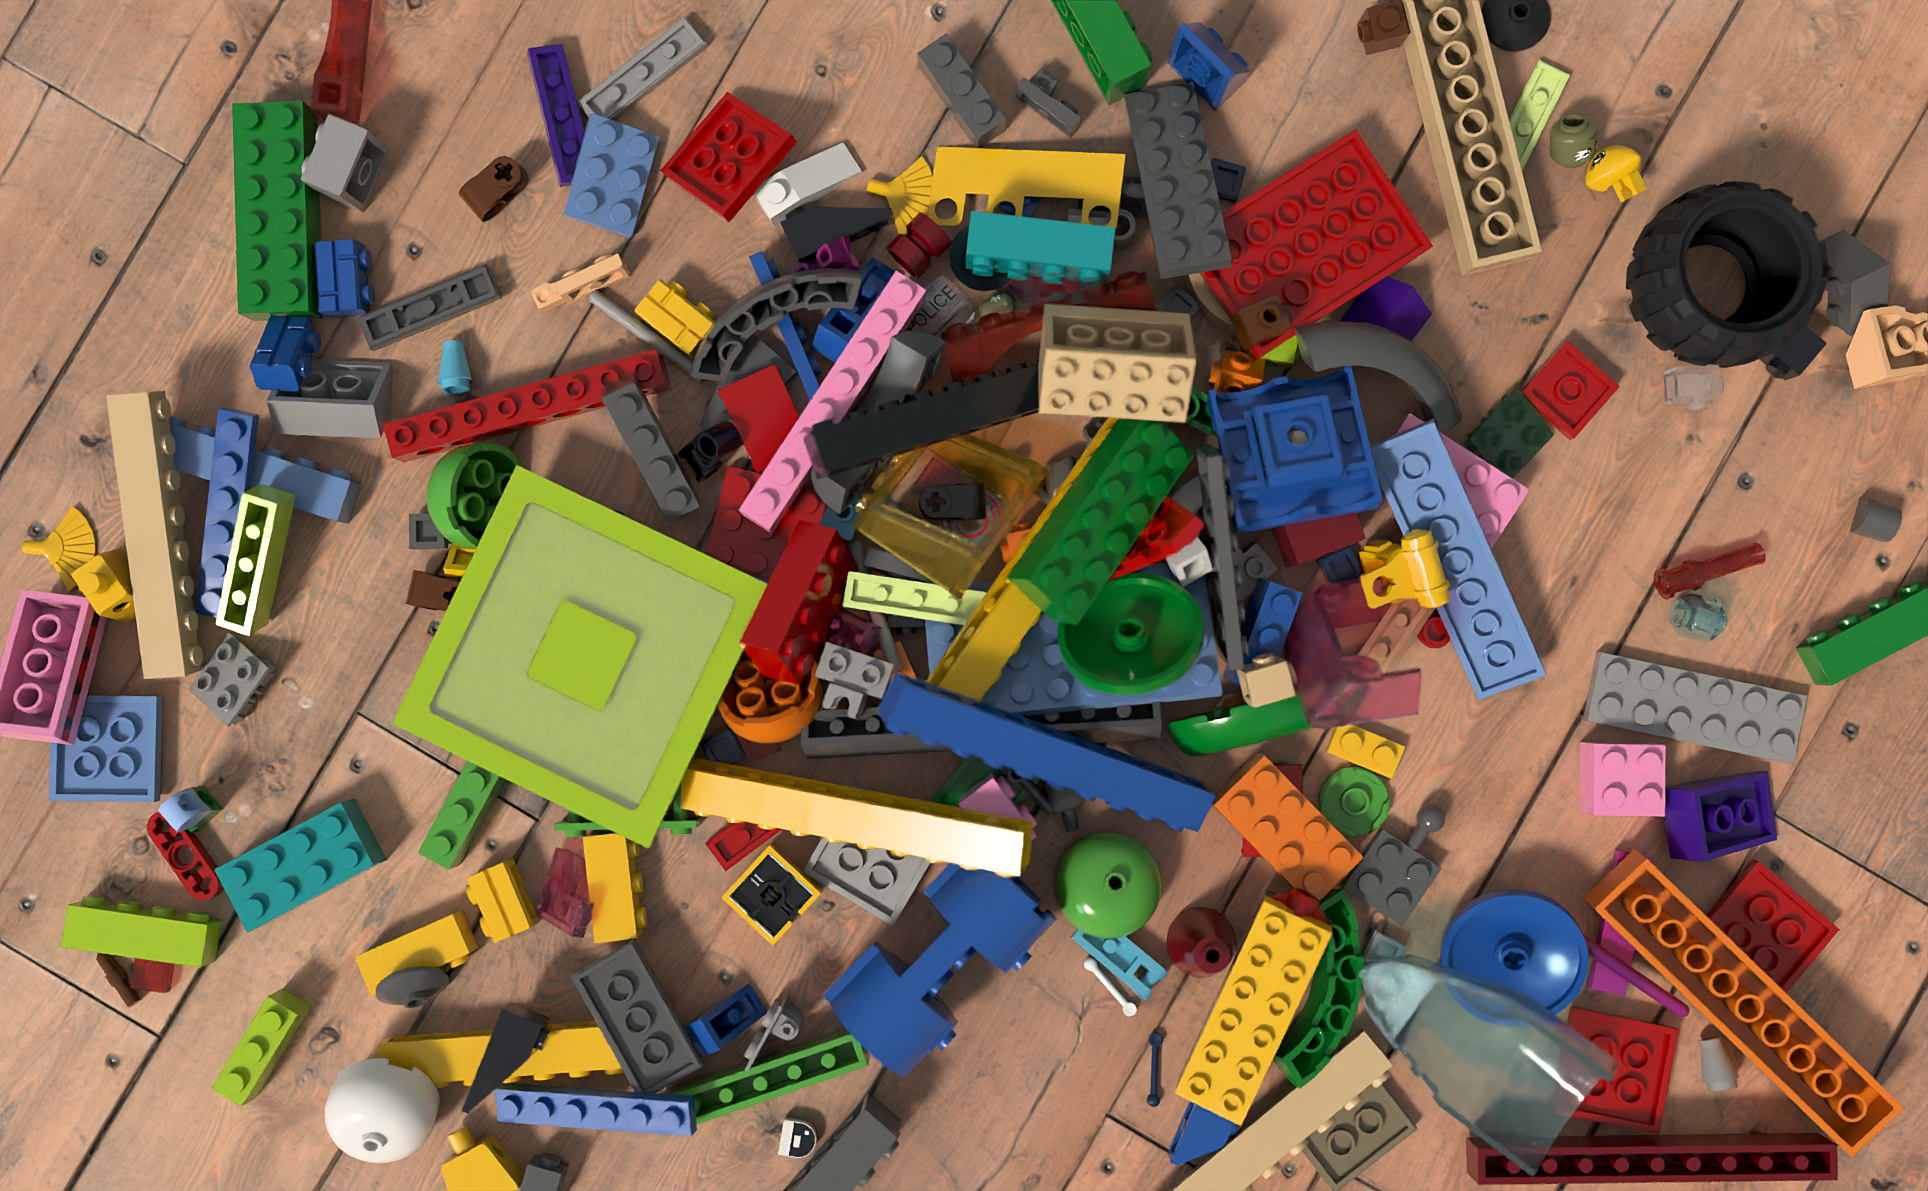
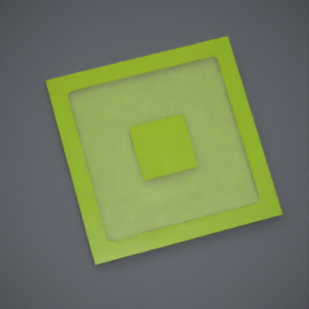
[392,465,767,848]

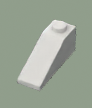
[754,142,862,228]

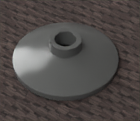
[375,966,449,1008]

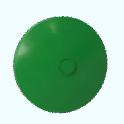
[1057,573,1204,695]

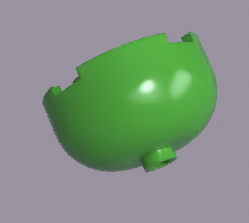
[426,444,523,549]
[1053,831,1162,939]

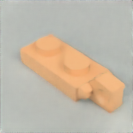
[531,253,631,313]

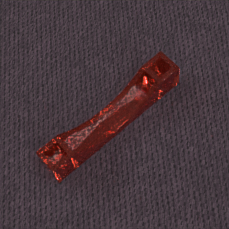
[310,0,372,124]
[941,271,1157,383]

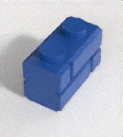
[314,239,375,318]
[249,315,321,391]

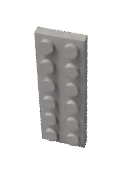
[1583,652,1807,765]

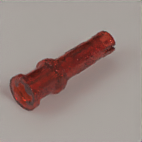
[1654,542,1766,600]

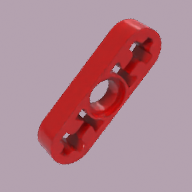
[147,812,224,901]

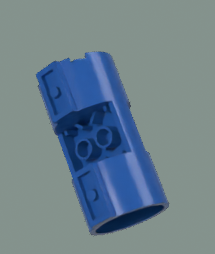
[823,862,1057,1077]

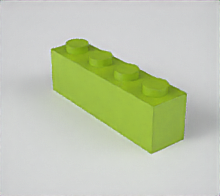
[215,484,296,636]
[61,896,222,967]

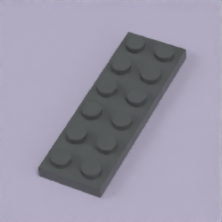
[1124,82,1232,280]
[1196,444,1249,671]

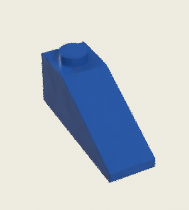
[811,257,896,363]

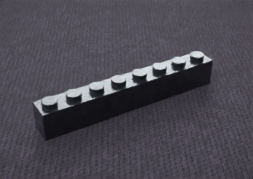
[803,359,1039,480]

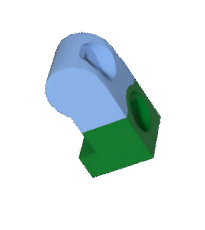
[158,786,223,833]

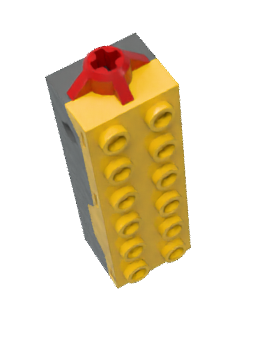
[1175,888,1332,1126]

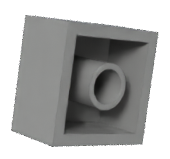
[300,114,390,213]

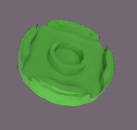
[1318,766,1390,837]

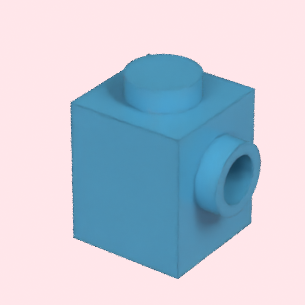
[819,493,868,542]

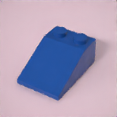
[1167,22,1250,111]

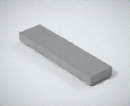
[577,16,708,121]

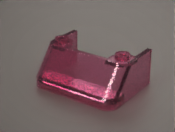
[1282,576,1422,729]

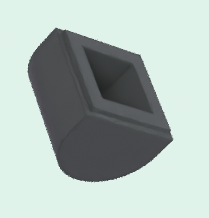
[1850,498,1902,542]

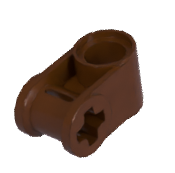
[458,156,528,222]
[405,570,460,611]

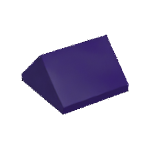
[1340,277,1432,341]

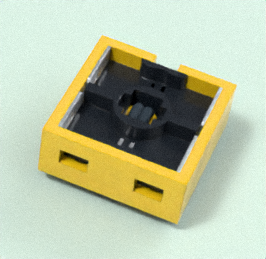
[721,842,823,946]

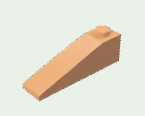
[1846,305,1928,389]

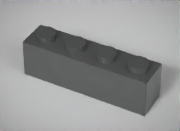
[601,373,700,522]

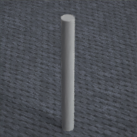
[588,289,704,383]
[849,540,903,674]

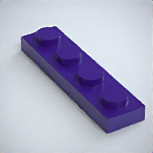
[527,44,585,187]

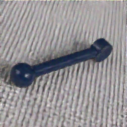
[1147,1032,1163,1107]

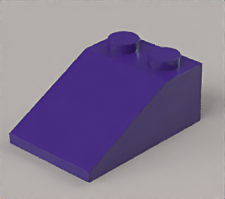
[1664,771,1777,862]

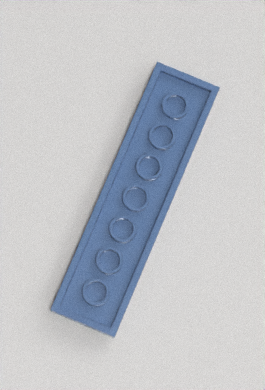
[1370,419,1546,700]

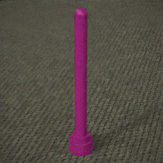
[1583,934,1690,1017]

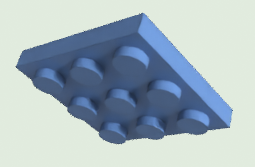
[49,695,163,802]

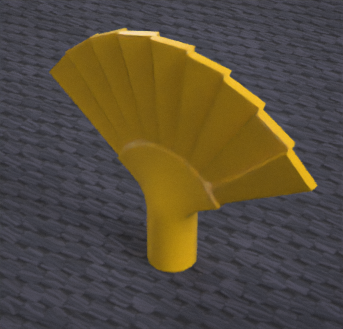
[867,156,933,234]
[22,506,96,591]

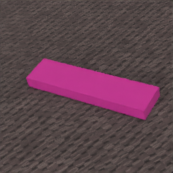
[1587,850,1654,996]

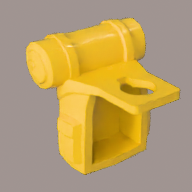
[1359,529,1451,608]

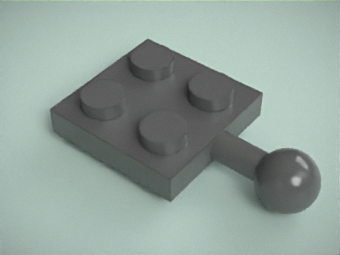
[1341,805,1445,926]

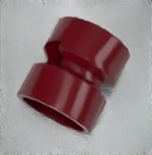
[886,212,952,279]

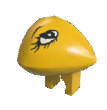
[1584,145,1647,202]

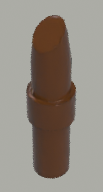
[96,953,141,1008]

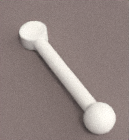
[1084,957,1137,1017]

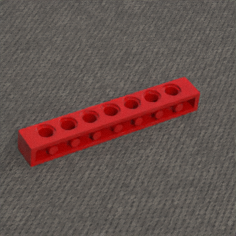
[383,349,672,462]

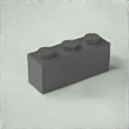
[917,34,1006,148]

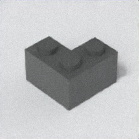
[1819,230,1890,336]

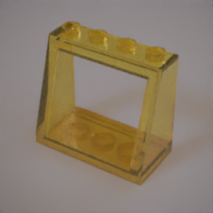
[852,434,1049,600]

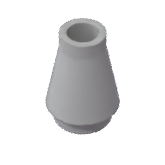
[1699,1037,1739,1091]

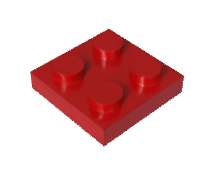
[1517,341,1620,440]

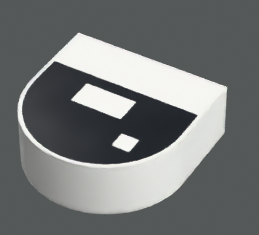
[778,1117,817,1158]

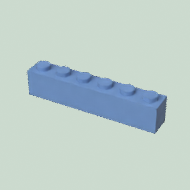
[169,416,362,524]

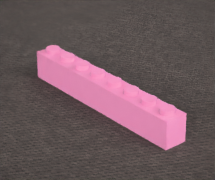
[739,271,926,534]

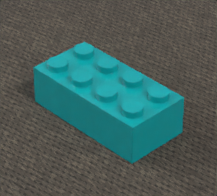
[966,211,1115,289]
[214,799,387,933]

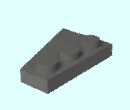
[700,333,797,430]

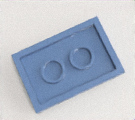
[562,113,659,238]

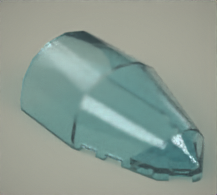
[1359,954,1620,1177]

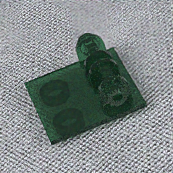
[1464,388,1554,479]

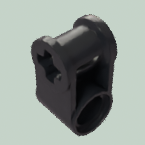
[677,421,741,483]
[919,483,987,521]

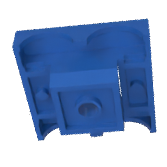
[1207,366,1383,534]

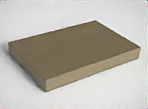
[1301,1083,1418,1191]

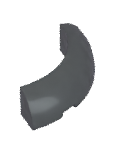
[690,268,862,382]
[1294,320,1462,433]
[811,331,946,514]

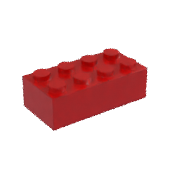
[739,520,856,686]

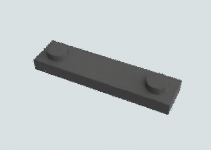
[357,264,502,351]

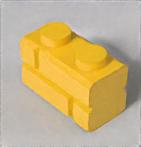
[634,279,716,359]
[466,858,540,943]

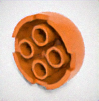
[718,650,824,743]

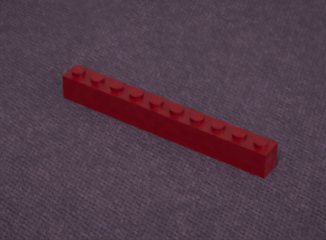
[1466,1133,1838,1185]

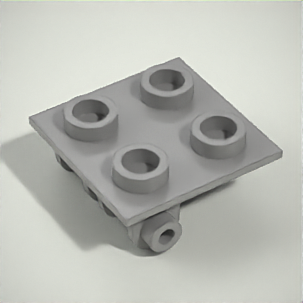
[189,632,277,727]
[744,993,803,1072]

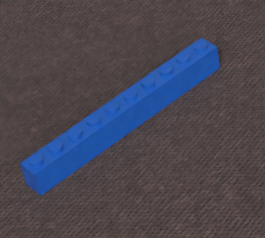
[878,671,1216,832]

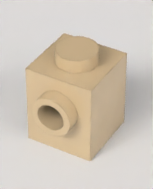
[1237,653,1297,708]

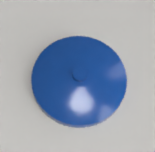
[1440,889,1589,1025]

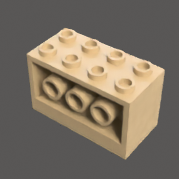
[1038,304,1196,422]

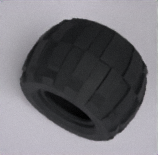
[1626,181,1828,368]

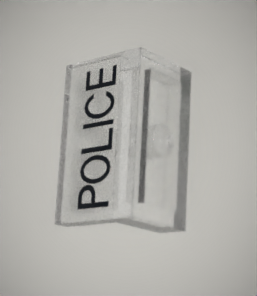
[905,274,977,346]

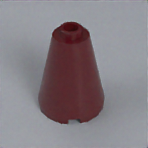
[1166,907,1236,978]

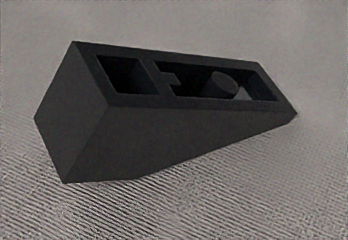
[780,207,895,264]
[461,1002,551,1113]

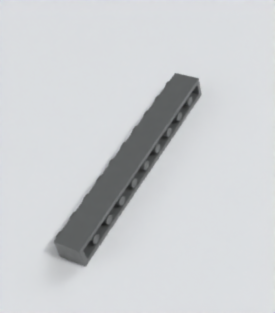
[801,701,1162,759]

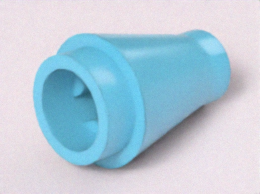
[437,340,473,395]

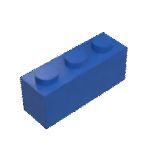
[1223,578,1303,684]

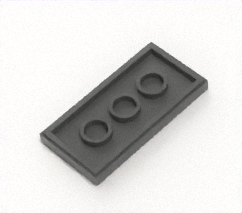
[570,939,705,1093]

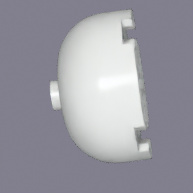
[324,1058,440,1163]

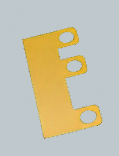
[927,147,1126,229]

